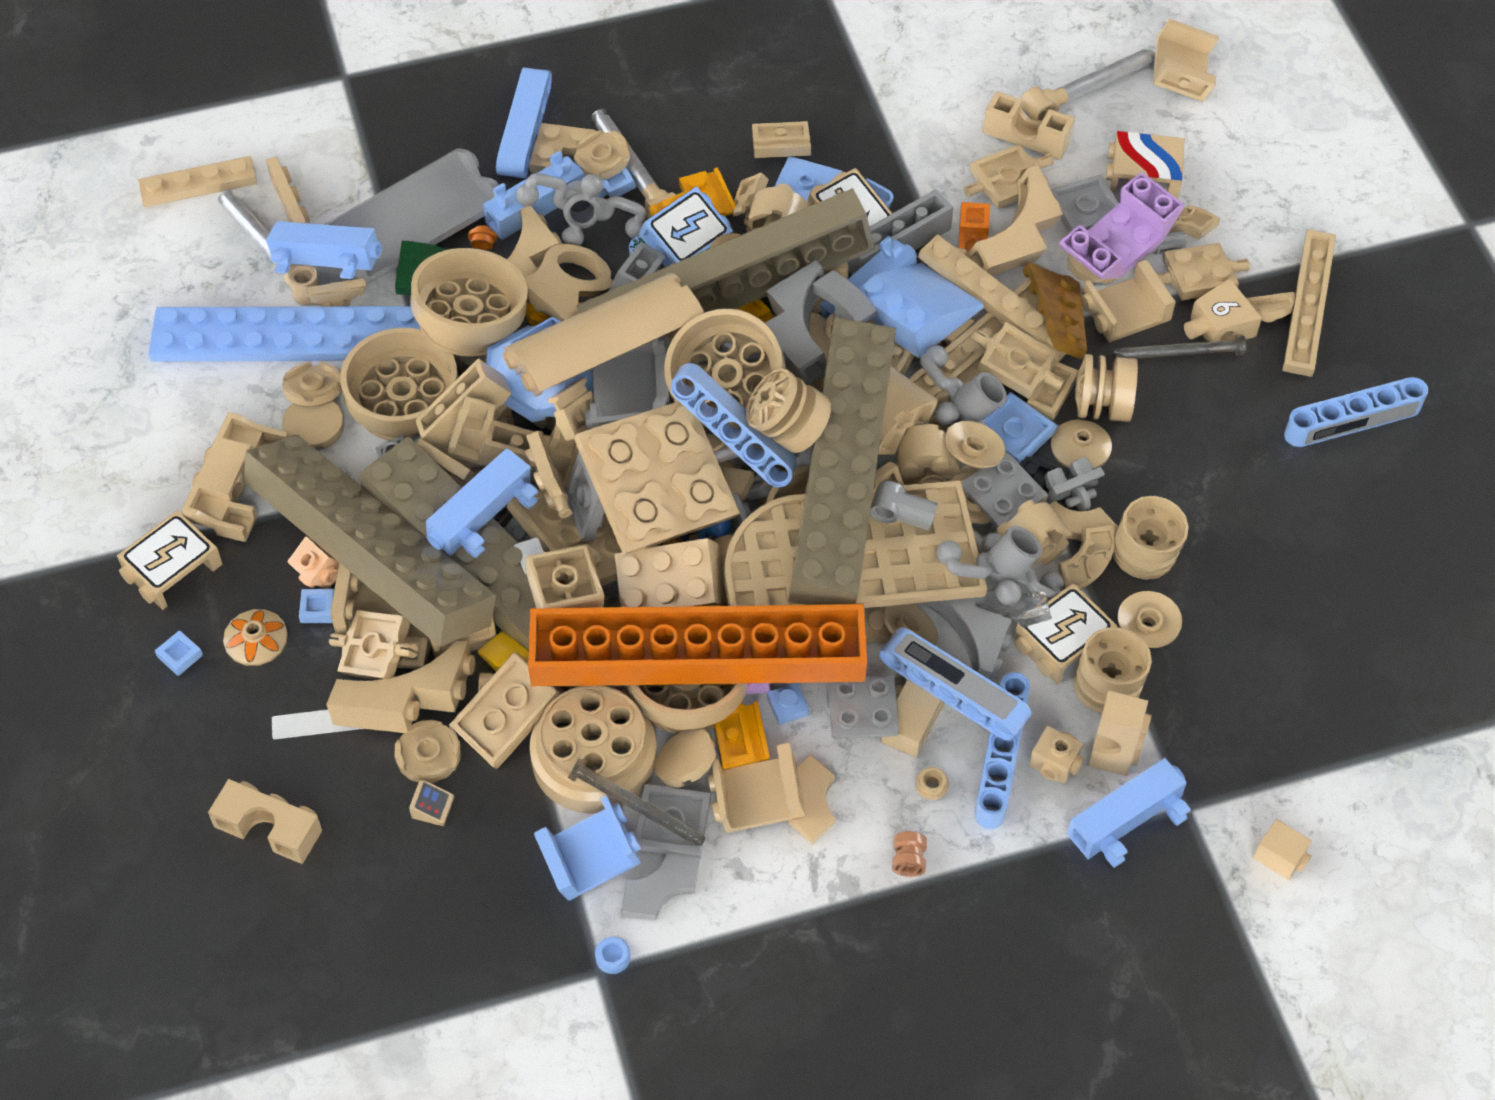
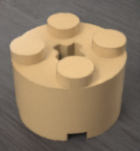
[746,183,809,233]
[896,424,959,485]
[995,500,1072,571]

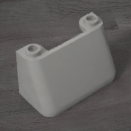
[585,335,673,429]

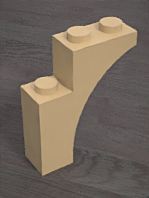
[967,165,1063,276]
[507,206,562,277]
[327,641,475,733]

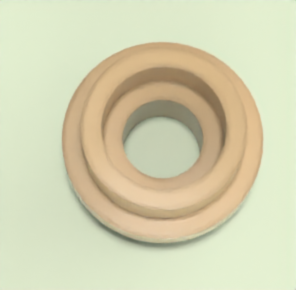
[915,767,949,800]

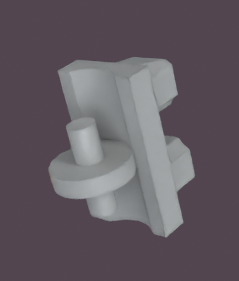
[1044,457,1105,511]

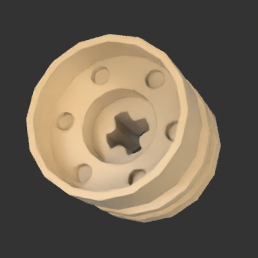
[1075,354,1138,422]
[746,368,831,453]
[1113,496,1189,580]
[1073,628,1152,714]

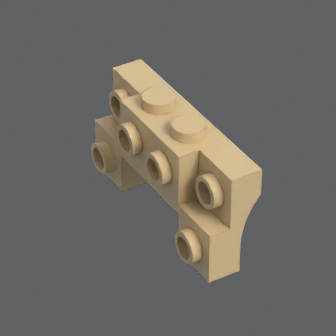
[446,396,579,481]
[181,412,289,542]

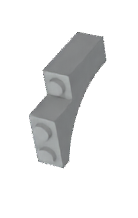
[765,260,826,385]
[921,597,1013,679]

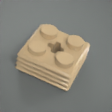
[525,544,604,608]

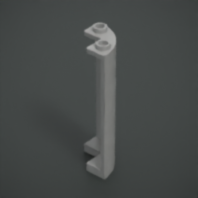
[323,148,499,285]

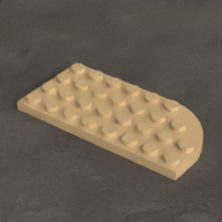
[723,480,988,608]

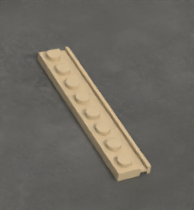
[906,278,1043,429]

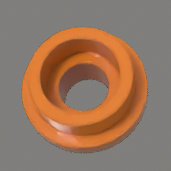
[468,225,497,250]

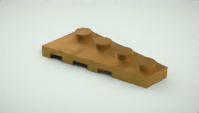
[1022,262,1087,359]

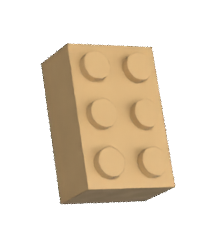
[615,538,726,607]

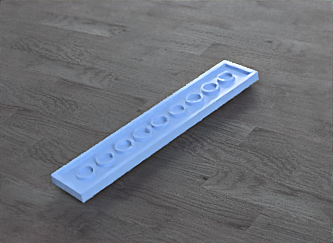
[149,306,420,362]

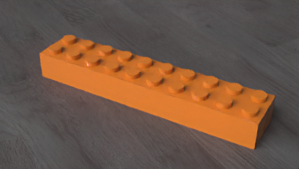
[528,604,867,686]

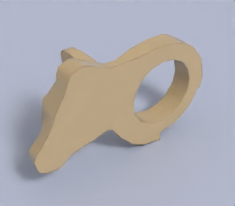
[524,244,613,321]

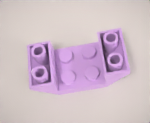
[1059,171,1184,280]

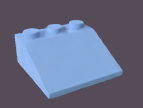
[858,263,984,358]

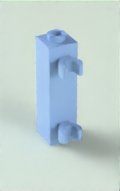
[483,151,585,240]
[266,221,382,279]
[819,236,917,320]
[426,448,538,558]
[1067,758,1191,868]

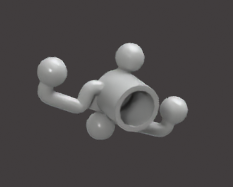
[516,173,647,246]
[920,345,1007,426]
[936,526,1064,605]

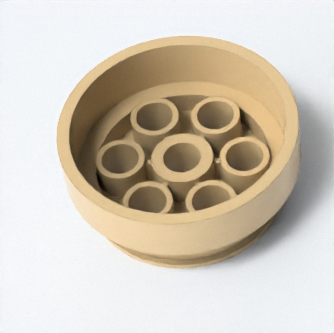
[410,248,528,356]
[664,309,786,429]
[340,328,458,441]
[625,683,749,734]
[530,686,657,813]

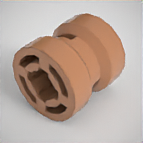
[892,831,927,877]

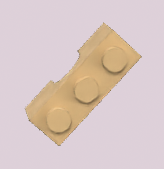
[983,91,1075,160]
[1088,690,1152,776]
[208,779,322,864]

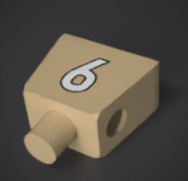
[1184,279,1262,348]

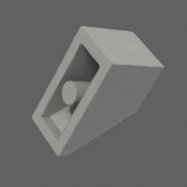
[608,242,666,292]

